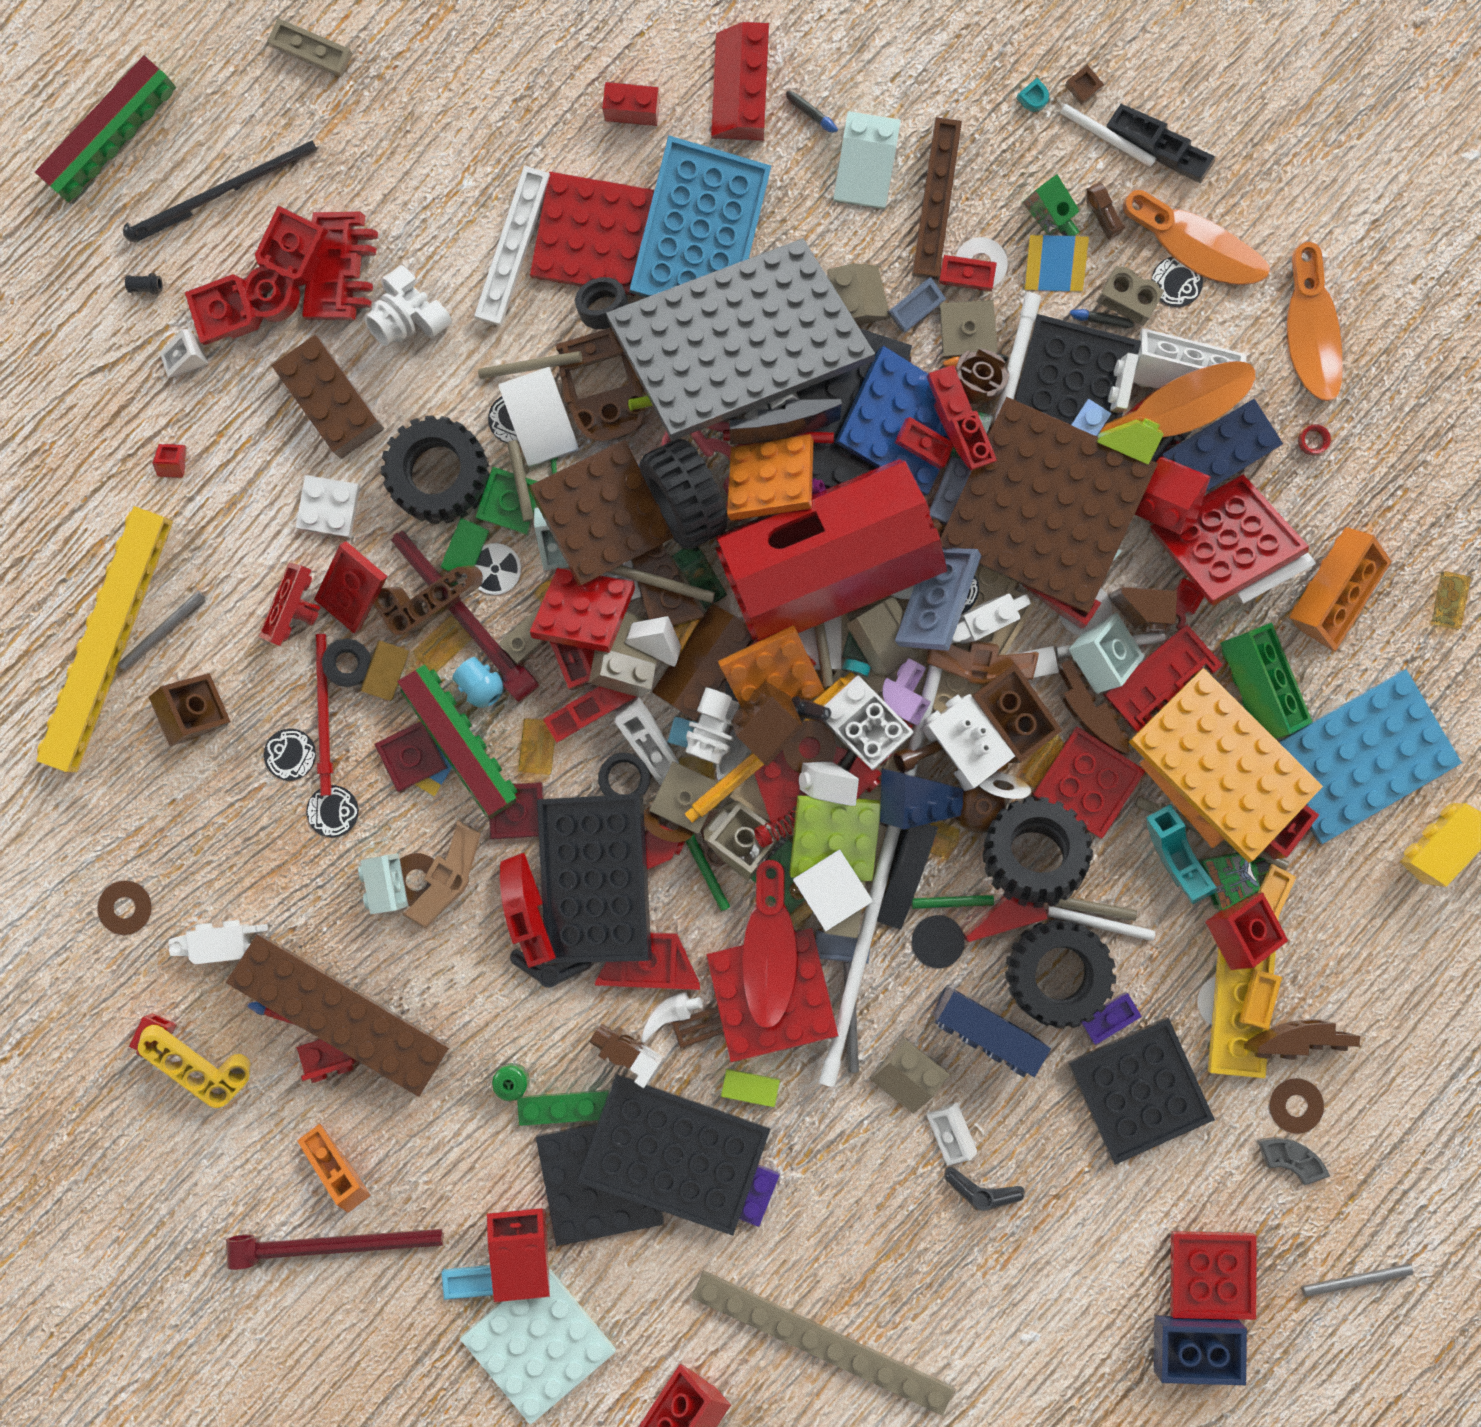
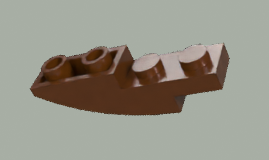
[1058,659,1131,754]
[1244,1019,1360,1060]

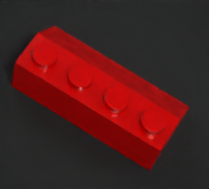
[711,22,769,141]
[638,1364,731,1427]

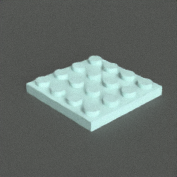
[460,1268,616,1425]

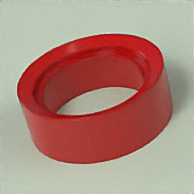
[1298,424,1331,456]

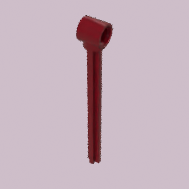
[391,530,540,703]
[226,1229,444,1270]

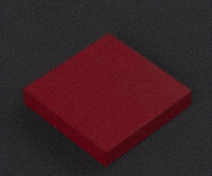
[374,721,448,793]
[489,782,544,839]

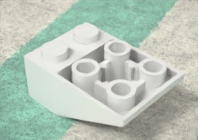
[823,675,914,770]

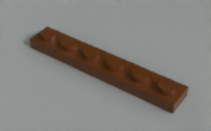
[912,117,962,280]

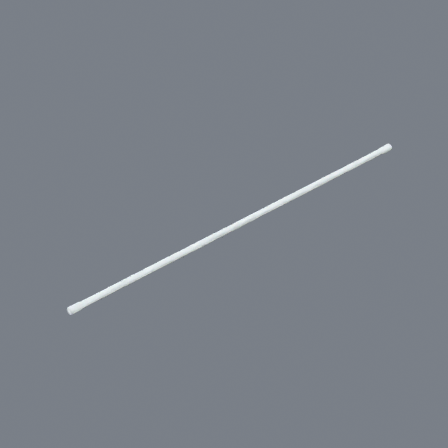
[819,293,1041,1087]

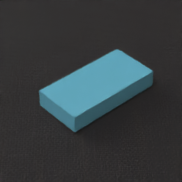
[442,1265,493,1300]

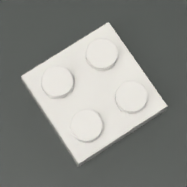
[296,475,360,538]

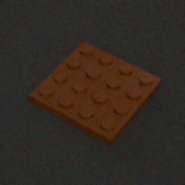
[528,440,674,586]

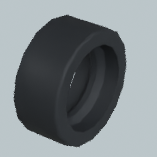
[575,277,628,329]
[598,753,650,796]

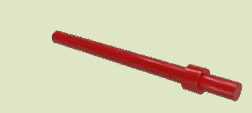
[315,634,334,796]

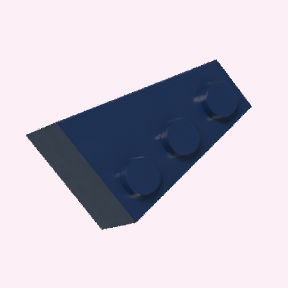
[880,768,963,829]

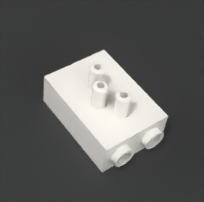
[920,694,1015,791]

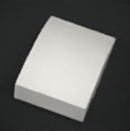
[498,367,579,468]

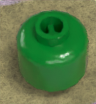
[492,1062,530,1101]

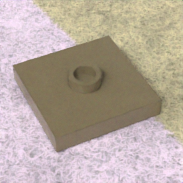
[939,300,998,358]
[649,761,718,834]

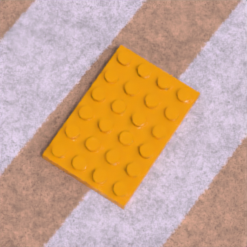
[1129,668,1323,863]

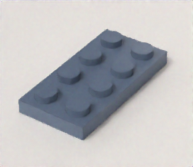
[895,548,981,651]

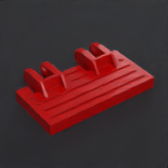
[302,211,378,320]
[1103,624,1223,734]

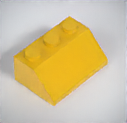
[1399,803,1481,887]

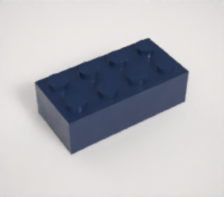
[1156,398,1283,491]
[931,985,1051,1078]

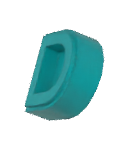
[1016,77,1049,112]
[841,659,871,678]

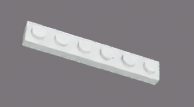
[474,165,550,327]

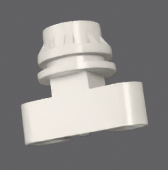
[364,265,452,346]
[685,687,741,765]

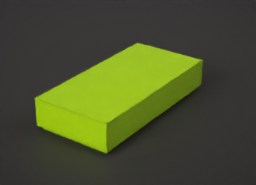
[721,1068,780,1107]

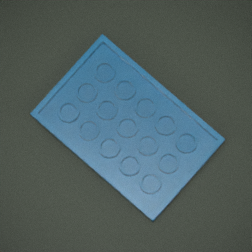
[629,135,771,298]
[1278,669,1462,844]

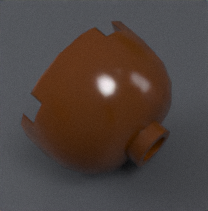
[955,349,1010,404]
[954,784,1007,833]

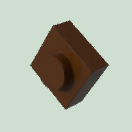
[1065,65,1104,105]

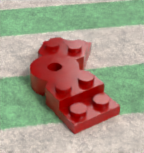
[184,205,328,345]

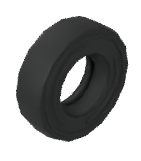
[322,638,371,687]

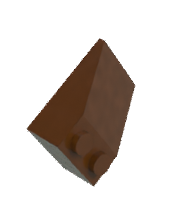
[972,663,1063,763]

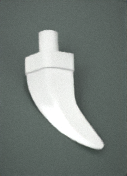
[641,992,702,1043]

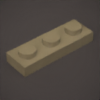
[267,18,353,77]

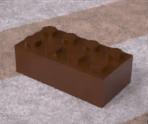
[271,334,385,459]

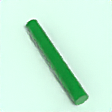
[685,834,731,912]
[911,895,994,909]

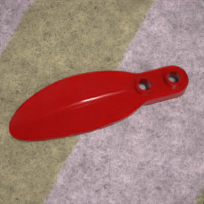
[743,860,797,1028]

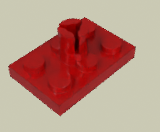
[314,541,388,634]
[258,562,320,646]

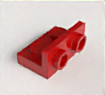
[296,1039,359,1083]

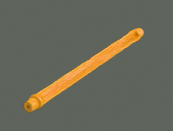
[685,672,856,823]

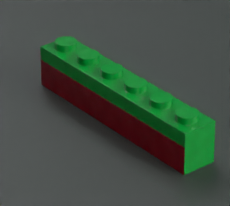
[35,55,177,203]
[397,664,518,821]

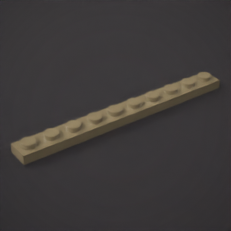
[692,1270,954,1416]

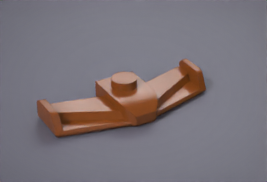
[926,641,1039,685]

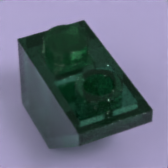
[672,546,727,609]

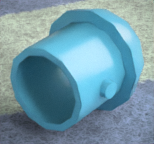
[452,657,504,708]

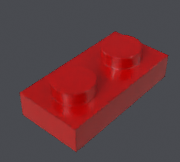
[939,255,997,292]
[895,417,953,469]

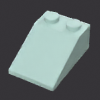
[833,111,901,209]

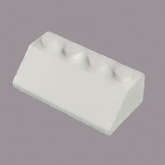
[1133,328,1247,408]

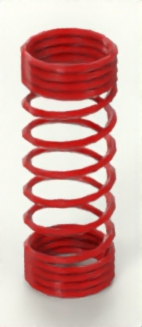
[754,810,796,848]

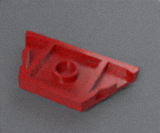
[754,737,847,827]
[595,932,701,990]

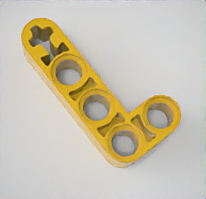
[138,1025,251,1108]

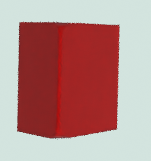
[152,444,186,478]

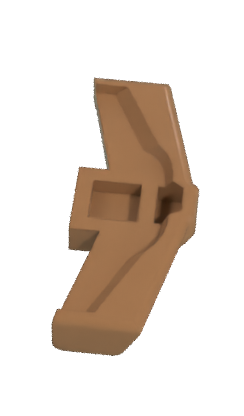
[402,820,481,929]

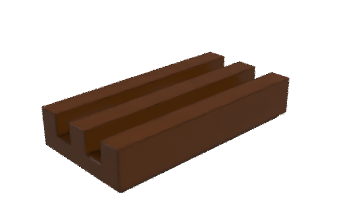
[671,1005,724,1049]

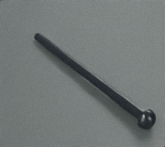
[123,140,318,242]

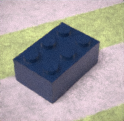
[1154,1315,1247,1386]

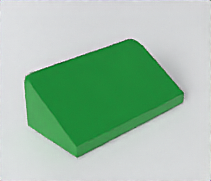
[440,518,490,572]

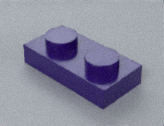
[1081,992,1142,1045]
[739,1165,780,1227]

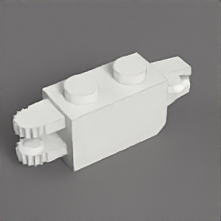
[951,594,1031,644]
[169,920,268,964]

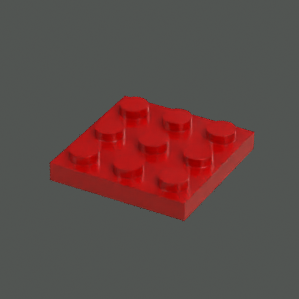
[530,568,635,653]
[1031,726,1146,839]
[1170,1231,1257,1320]

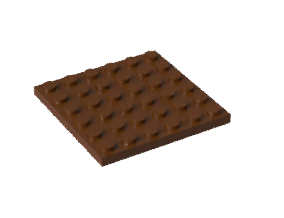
[940,396,1158,614]

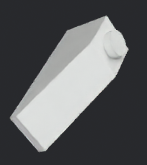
[615,697,679,785]

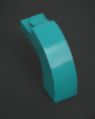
[1146,805,1217,905]

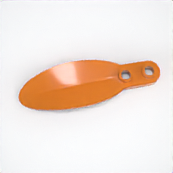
[1123,190,1270,285]
[1287,242,1342,401]
[1099,361,1256,437]

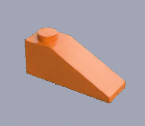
[297,1124,371,1213]

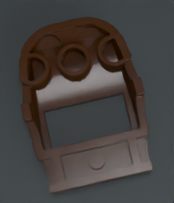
[556,328,645,442]

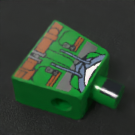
[1022,174,1080,236]
[1198,852,1269,910]

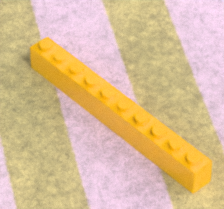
[36,506,173,772]

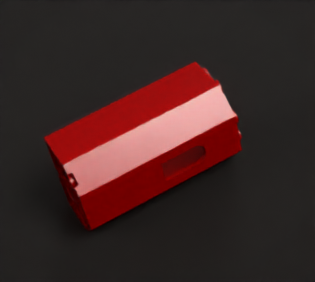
[715,459,947,641]

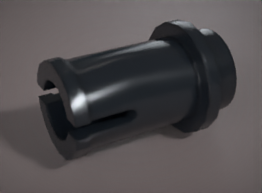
[125,273,163,295]

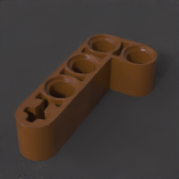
[374,566,483,635]

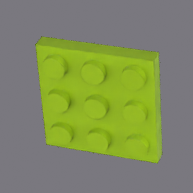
[789,796,881,881]

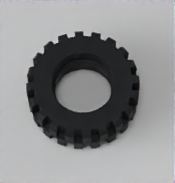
[381,415,490,524]
[640,439,728,549]
[982,797,1093,908]
[1005,920,1116,1029]

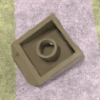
[845,596,920,675]
[704,801,783,881]

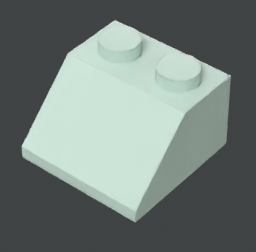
[1068,613,1144,694]
[358,853,408,914]

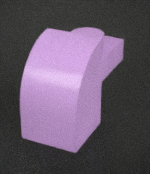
[883,658,931,725]

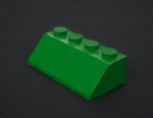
[1220,622,1313,739]

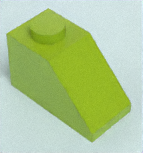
[1097,418,1164,464]

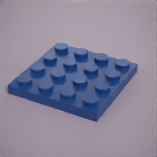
[835,346,970,496]

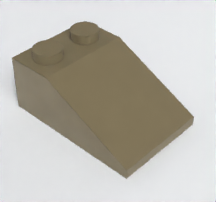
[589,612,656,697]

